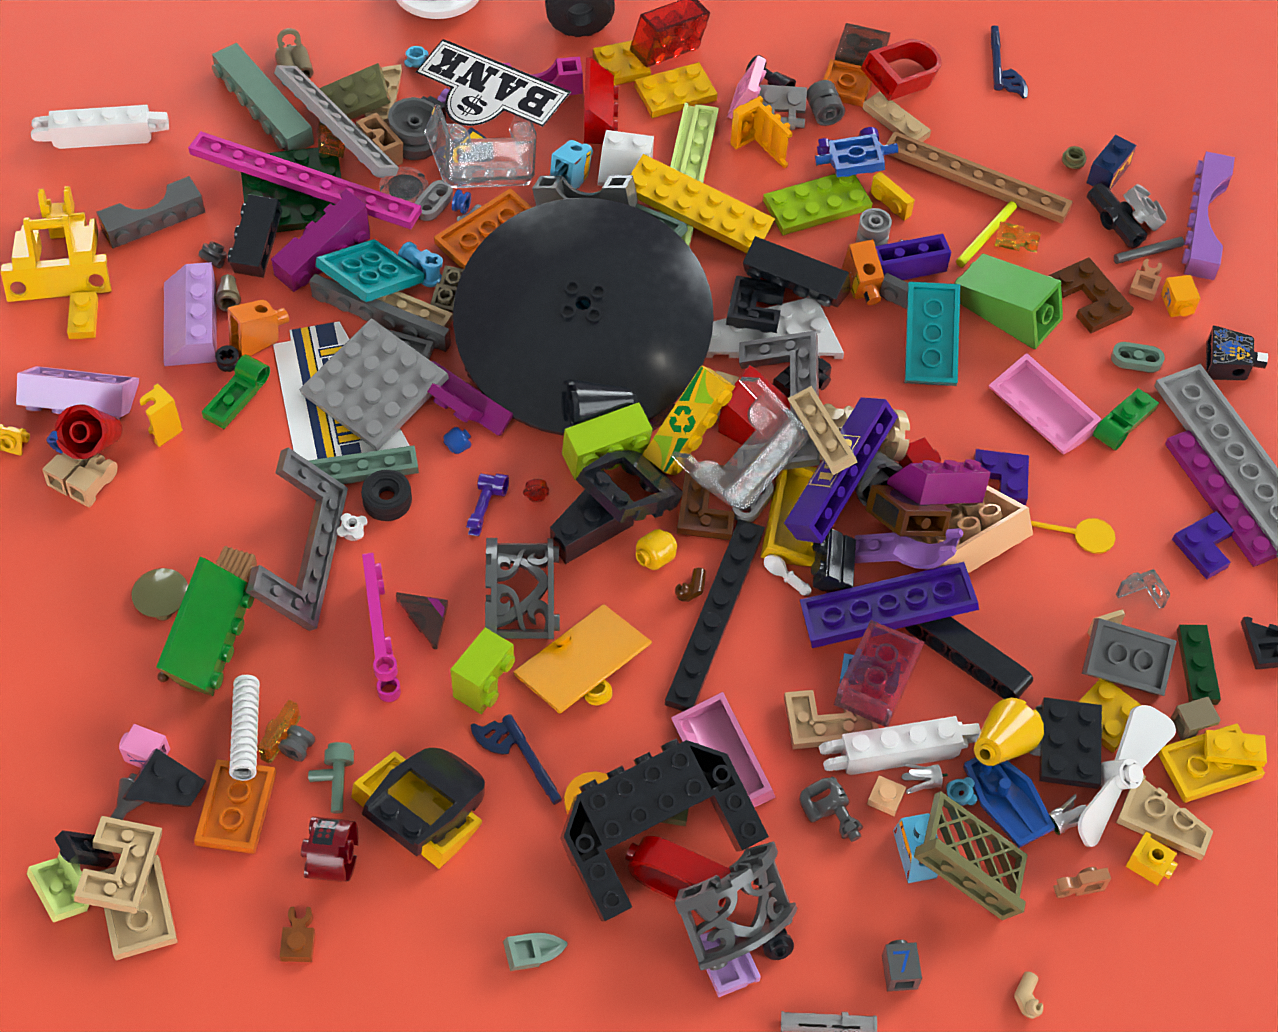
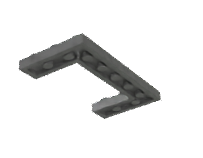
[738,330,820,476]
[246,447,348,631]

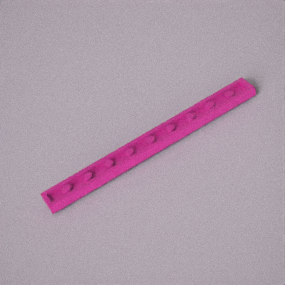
[188,131,422,230]

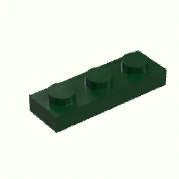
[1177,625,1221,705]

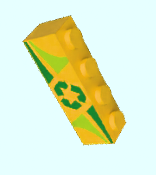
[642,366,735,475]

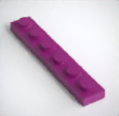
[1165,430,1278,567]

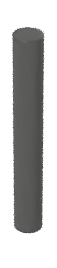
[1114,237,1184,264]

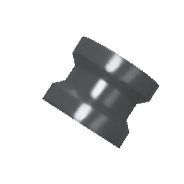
[278,725,315,761]

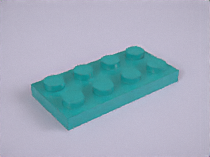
[904,282,960,386]

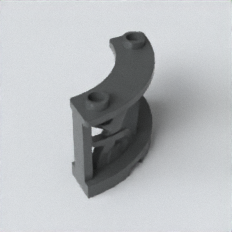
[485,538,560,639]
[675,841,798,970]

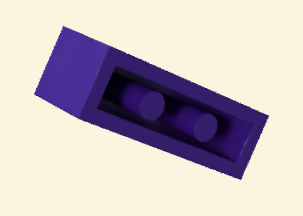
[875,234,951,280]

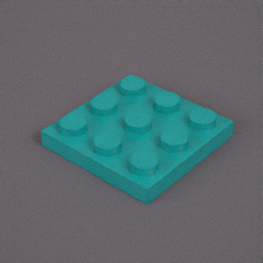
[316,239,425,302]

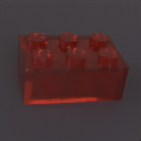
[630,0,711,68]

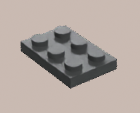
[1082,618,1177,696]

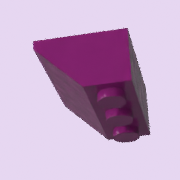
[887,459,991,505]

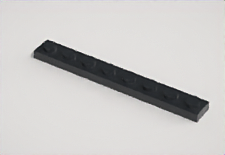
[665,519,765,711]

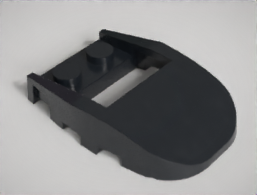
[576,450,683,523]
[362,748,485,856]

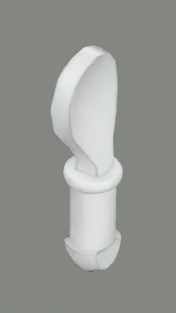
[764,554,812,596]

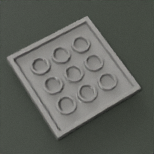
[299,318,449,451]

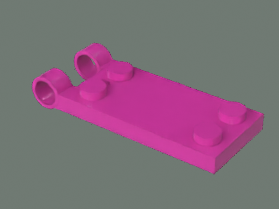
[362,553,401,702]

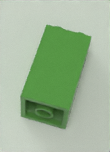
[955,254,1063,349]

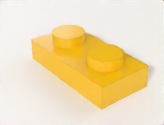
[870,171,915,221]
[67,291,98,339]
[1203,730,1267,767]

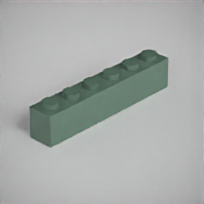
[212,43,314,151]

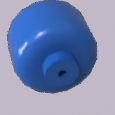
[443,427,471,454]

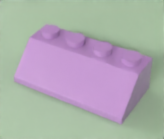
[164,262,217,366]
[16,366,139,420]

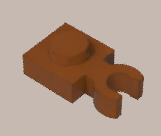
[279,907,315,962]

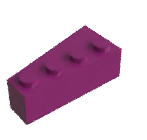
[271,189,370,292]

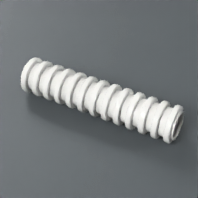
[229,675,260,781]

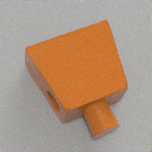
[228,300,289,358]

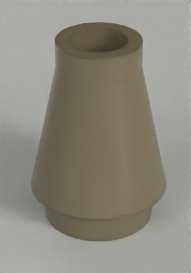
[215,274,241,311]

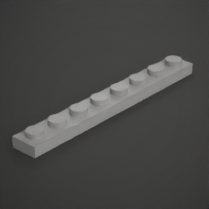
[274,65,399,178]

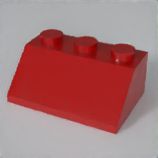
[584,57,619,144]

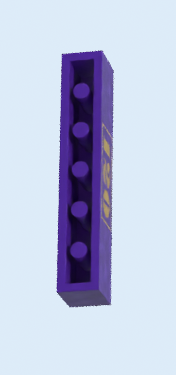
[784,397,898,544]

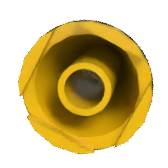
[974,698,1044,766]

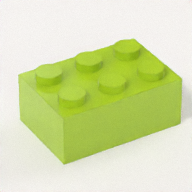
[562,402,653,480]

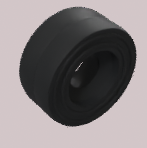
[361,469,412,521]

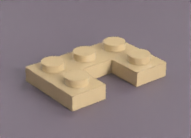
[784,685,879,749]
[74,816,162,914]

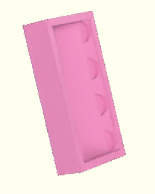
[989,353,1102,455]
[671,692,776,807]

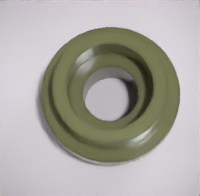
[1062,146,1086,169]

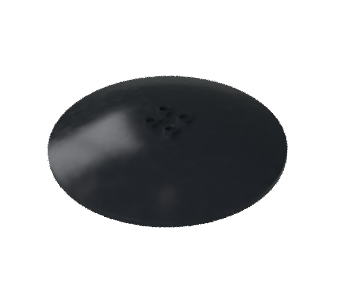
[453,198,714,435]

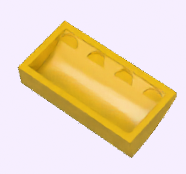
[760,466,817,566]
[351,751,482,869]

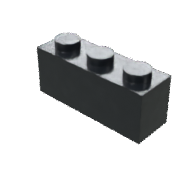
[228,194,282,278]

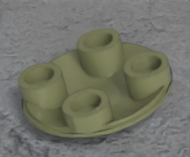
[132,568,188,621]

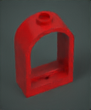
[860,39,942,101]
[625,836,731,913]

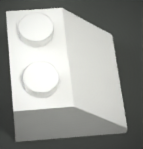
[598,130,654,186]

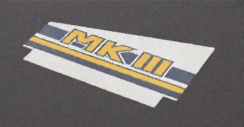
[273,321,410,460]

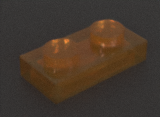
[317,122,345,158]

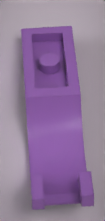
[854,528,964,569]

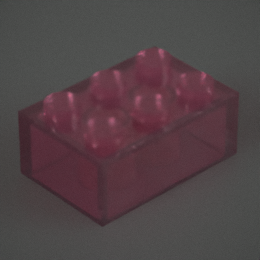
[834,620,924,727]

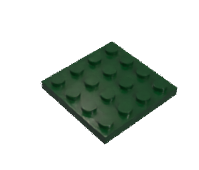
[241,145,341,232]

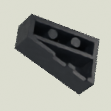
[550,470,634,564]

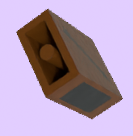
[865,485,952,536]

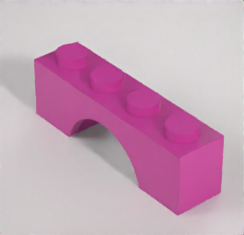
[503,57,583,95]

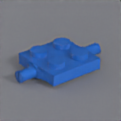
[815,134,898,177]

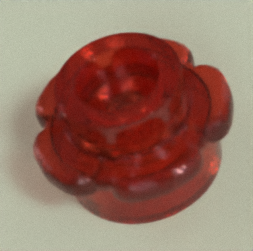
[523,479,550,502]

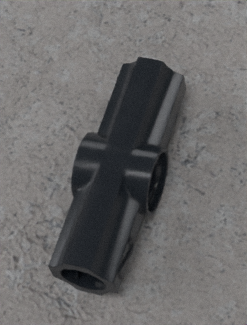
[1087,183,1148,249]

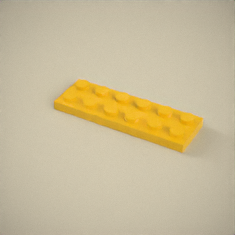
[630,154,775,253]

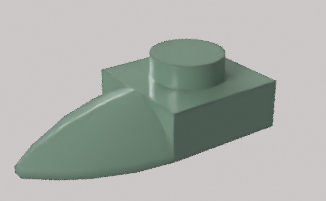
[503,933,567,971]

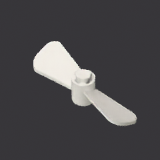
[1078,705,1176,847]

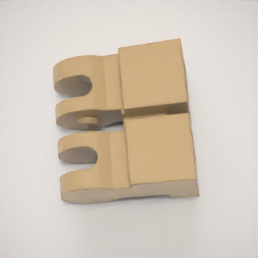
[42,453,118,508]

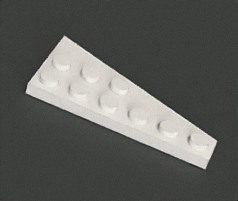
[706,297,844,359]

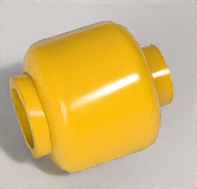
[636,529,677,570]

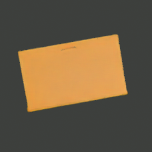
[513,604,652,714]

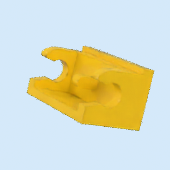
[140,383,183,447]

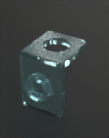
[1116,569,1170,609]

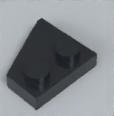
[1240,617,1278,669]
[122,748,206,807]

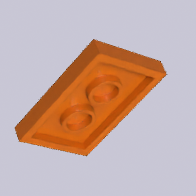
[194,759,277,854]

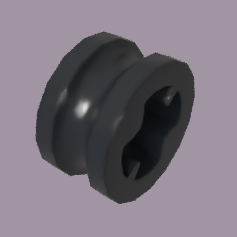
[215,345,240,372]

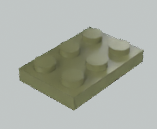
[319,63,391,130]

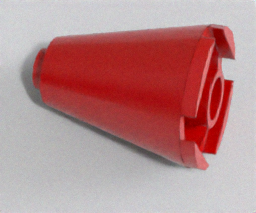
[55,404,123,459]

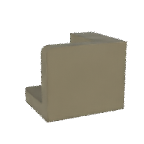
[1170,697,1221,741]

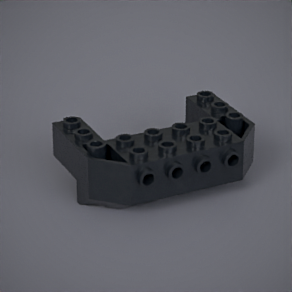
[560,738,769,921]

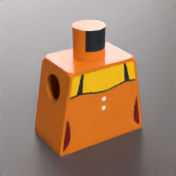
[841,239,884,305]

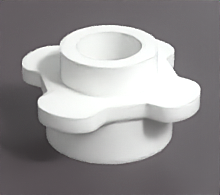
[337,513,368,541]

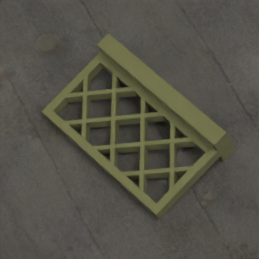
[914,791,1027,920]

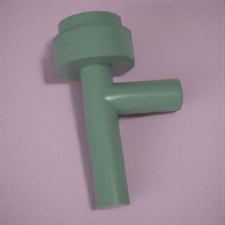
[308,742,354,814]

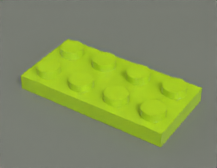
[763,174,873,236]

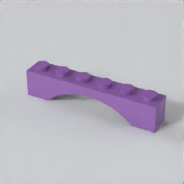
[1182,151,1235,280]

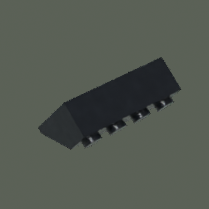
[743,236,851,308]

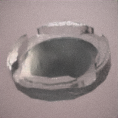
[379,167,428,203]

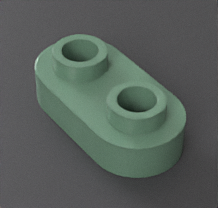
[1111,342,1165,373]

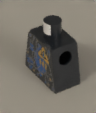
[1205,325,1268,380]

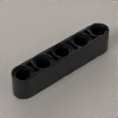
[905,616,1033,699]

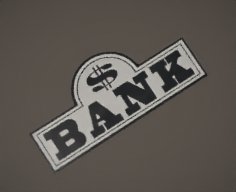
[416,39,571,127]

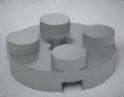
[1123,184,1167,231]

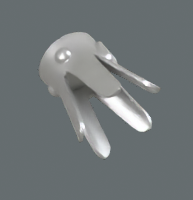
[901,763,948,794]
[1049,794,1087,835]

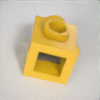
[1125,832,1178,886]

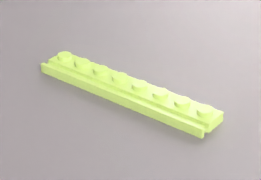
[660,103,719,247]

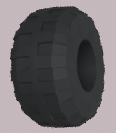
[545,0,615,37]

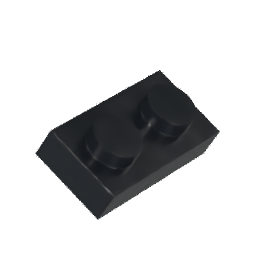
[54,830,116,867]

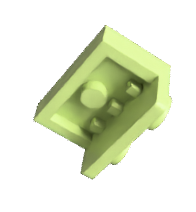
[26,852,89,922]

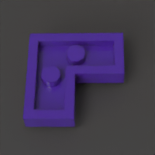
[974,449,1029,505]
[1172,511,1234,579]

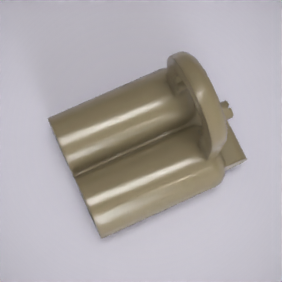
[275,28,314,78]

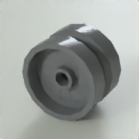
[388,97,442,160]

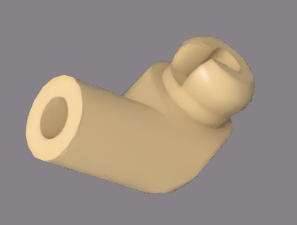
[1014,971,1043,1018]

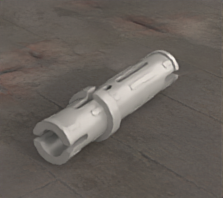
[781,1011,877,1032]

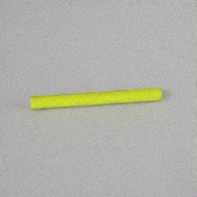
[956,201,1017,267]

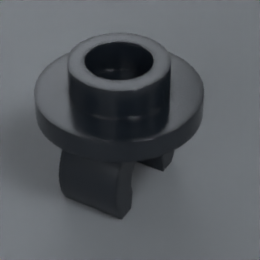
[763,928,794,960]

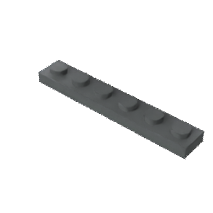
[310,274,451,352]

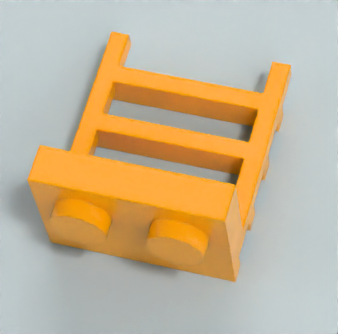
[730,96,792,169]

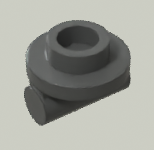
[198,241,227,268]

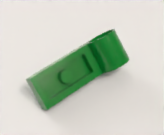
[201,354,270,429]
[1093,388,1160,451]

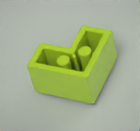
[450,627,515,714]

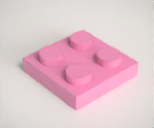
[727,56,766,119]

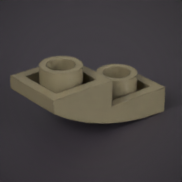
[430,265,464,312]

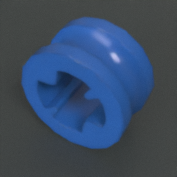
[452,189,471,214]

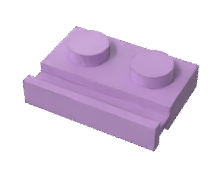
[700,921,761,997]

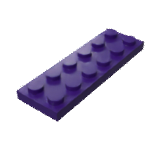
[800,562,979,648]

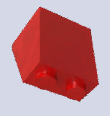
[718,365,791,447]

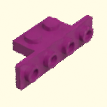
[427,361,513,436]

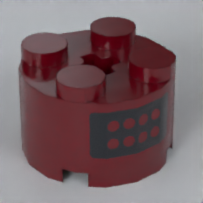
[301,817,359,882]

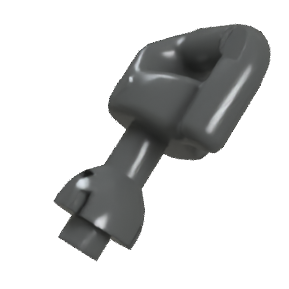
[799,776,863,842]

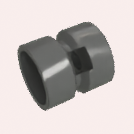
[806,80,845,126]

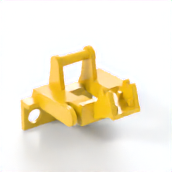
[0,186,111,302]

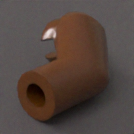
[675,568,706,602]

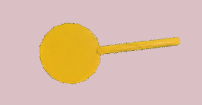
[1031,518,1116,554]

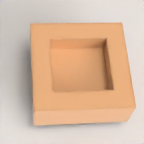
[867,775,906,816]

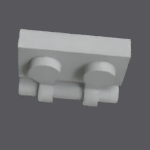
[759,84,807,130]

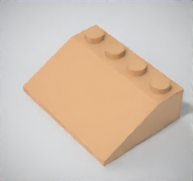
[892,485,1033,573]

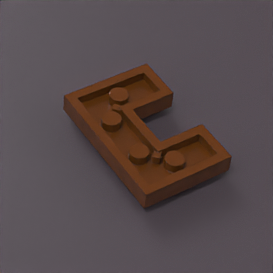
[1049,257,1134,333]
[677,461,739,540]

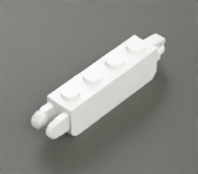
[31,105,169,149]
[819,716,981,775]

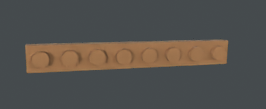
[886,131,1073,224]

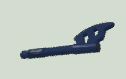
[991,25,1028,98]
[471,714,562,805]

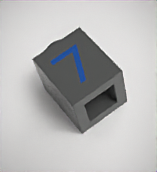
[882,940,922,992]

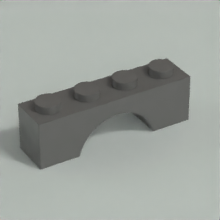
[532,175,638,207]
[96,176,205,249]

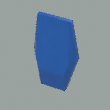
[963,757,1055,848]

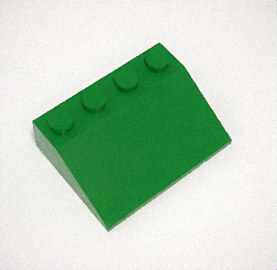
[156,557,254,696]

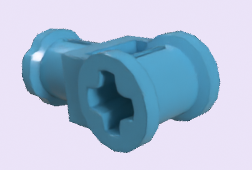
[398,242,443,287]

